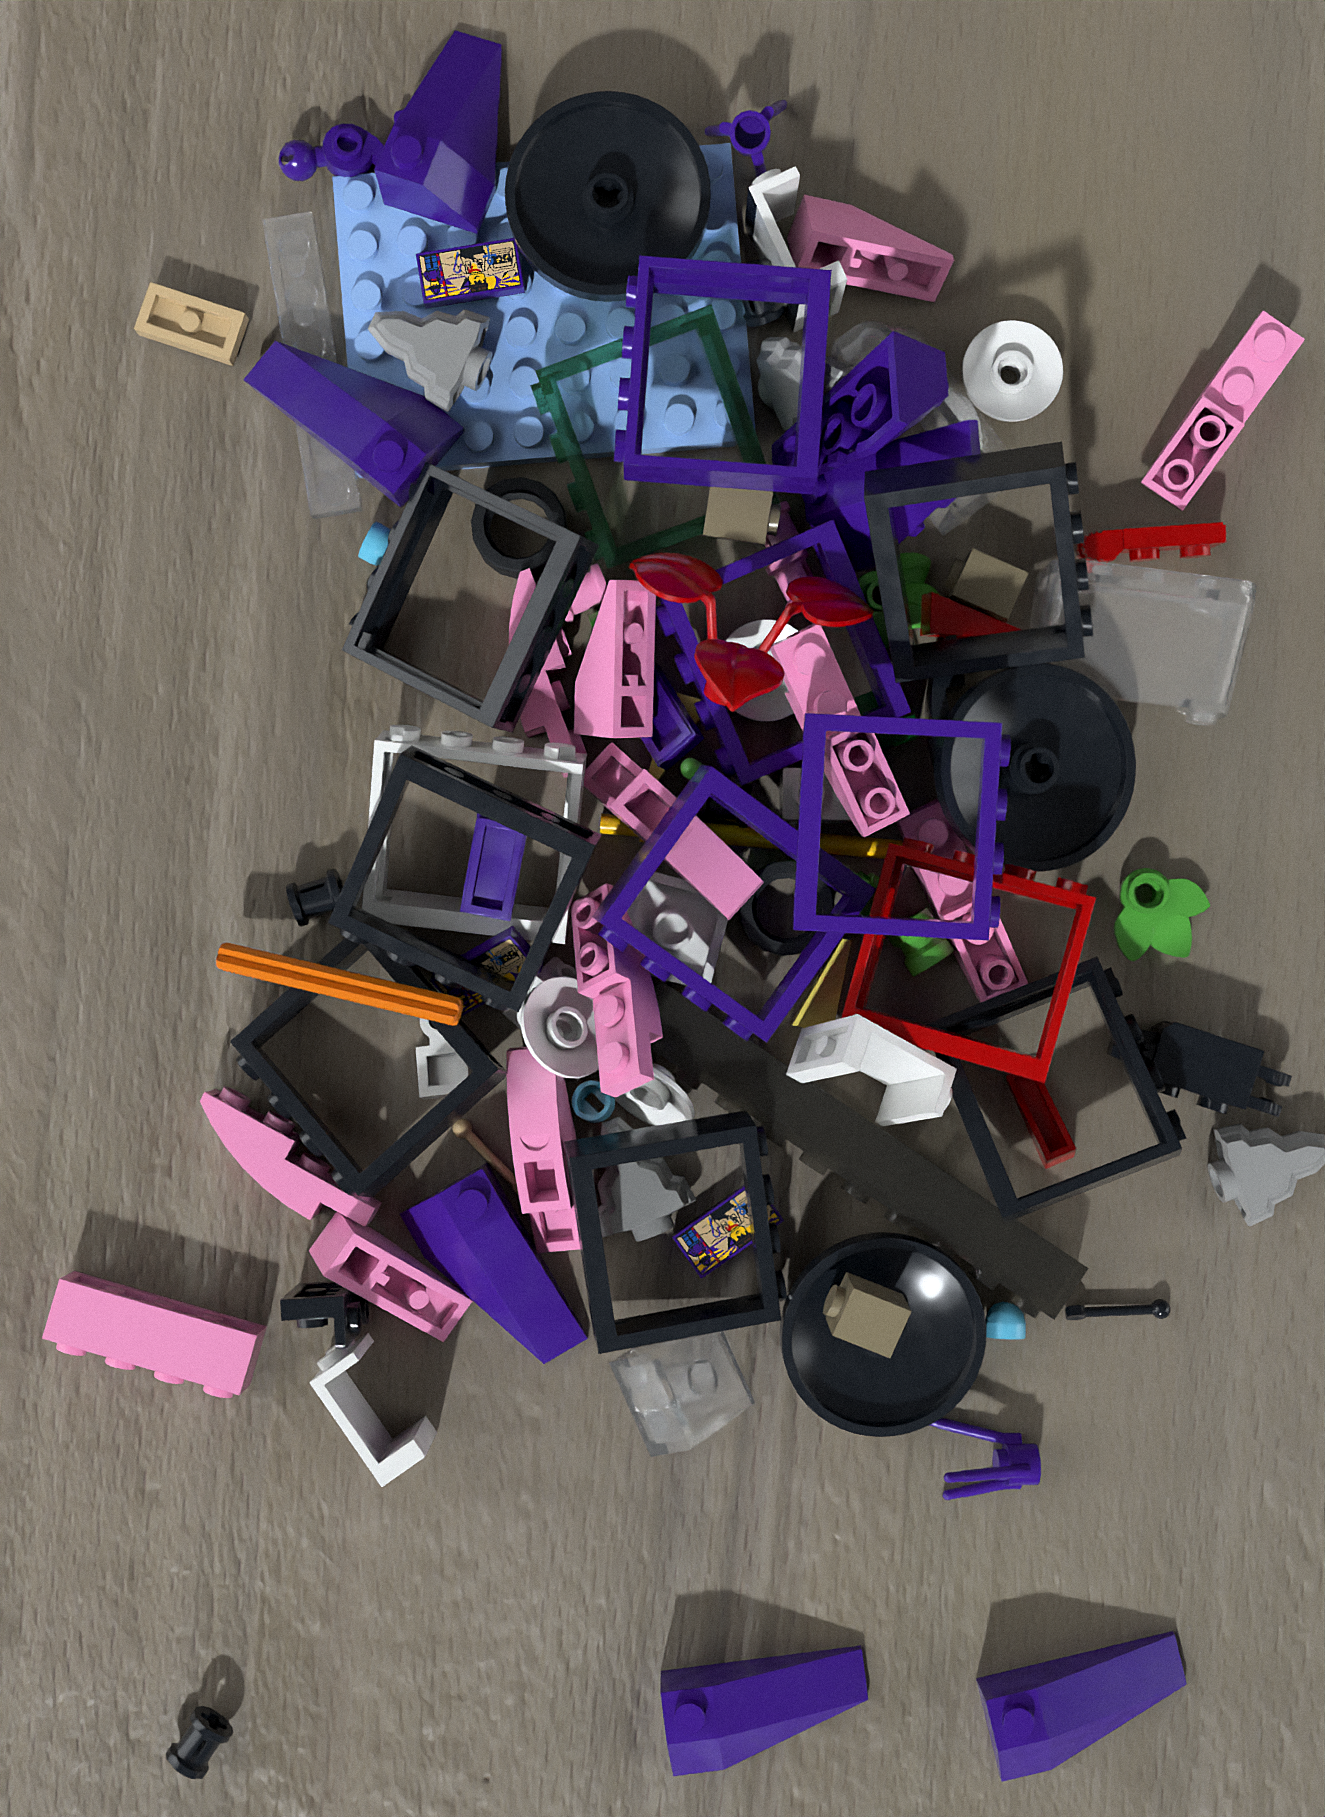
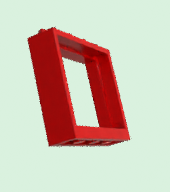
[841,837,1096,1083]

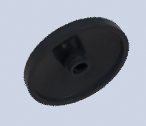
[505,91,711,302]
[934,664,1136,872]
[779,1232,986,1437]

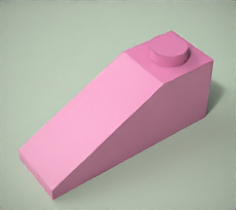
[787,195,954,302]
[574,580,656,738]
[309,1212,473,1342]

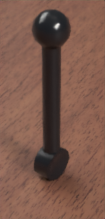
[1065,1299,1171,1320]

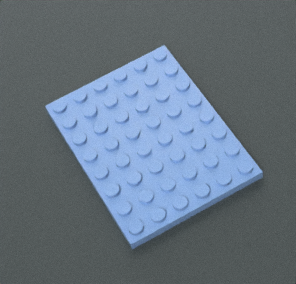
[332,143,756,478]

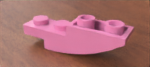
[1140,311,1305,511]
[509,568,588,778]
[770,624,910,837]
[584,742,764,920]
[896,799,1028,1003]
[571,883,663,1098]
[506,1046,580,1253]
[200,1086,382,1227]

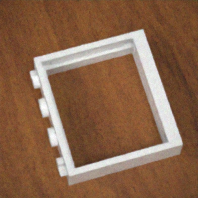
[362,725,587,944]

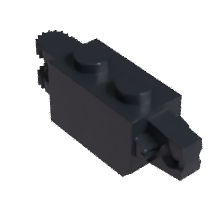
[1107,1021,1292,1117]

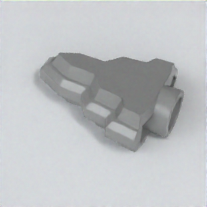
[368,309,492,412]
[756,337,854,430]
[598,1116,696,1242]
[1207,1124,1325,1226]

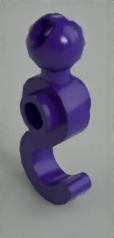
[278,110,402,181]

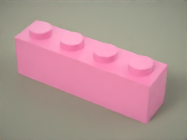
[42,1271,267,1398]

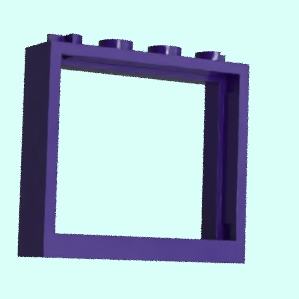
[614,255,832,494]
[655,520,911,785]
[793,713,1011,941]
[592,765,876,1043]

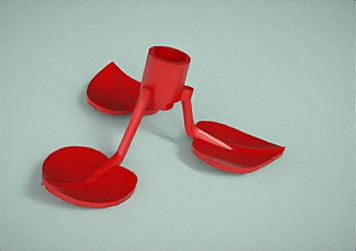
[629,553,874,712]

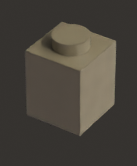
[703,487,781,546]
[943,548,1028,622]
[823,1272,912,1358]

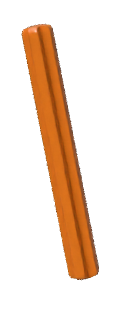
[216,942,463,1026]

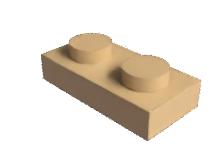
[134,282,249,366]

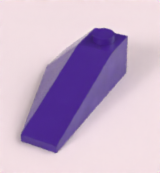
[374,30,502,234]
[771,331,949,475]
[243,341,465,508]
[802,419,981,572]
[400,1162,588,1364]
[976,1631,1187,1782]
[660,1645,868,1776]

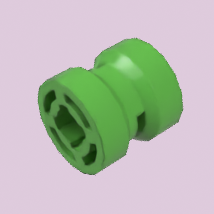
[885,907,955,977]

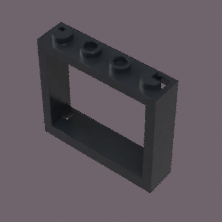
[864,441,1094,683]
[342,462,599,733]
[328,746,602,1012]
[230,938,507,1198]
[926,956,1186,1223]
[564,1110,787,1354]

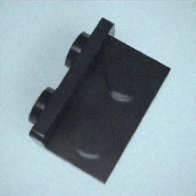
[280,1281,369,1349]

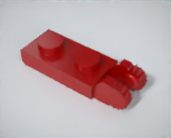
[1074,522,1227,565]

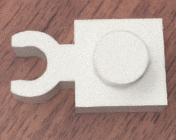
[415,1018,471,1100]

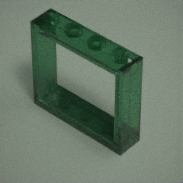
[530,304,780,569]

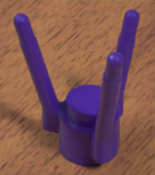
[705,99,787,177]
[929,1418,1041,1500]

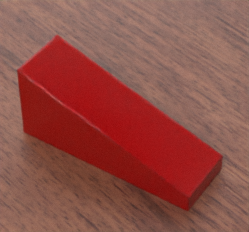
[920,592,1021,638]
[1005,1074,1077,1169]

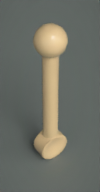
[452,1119,519,1195]

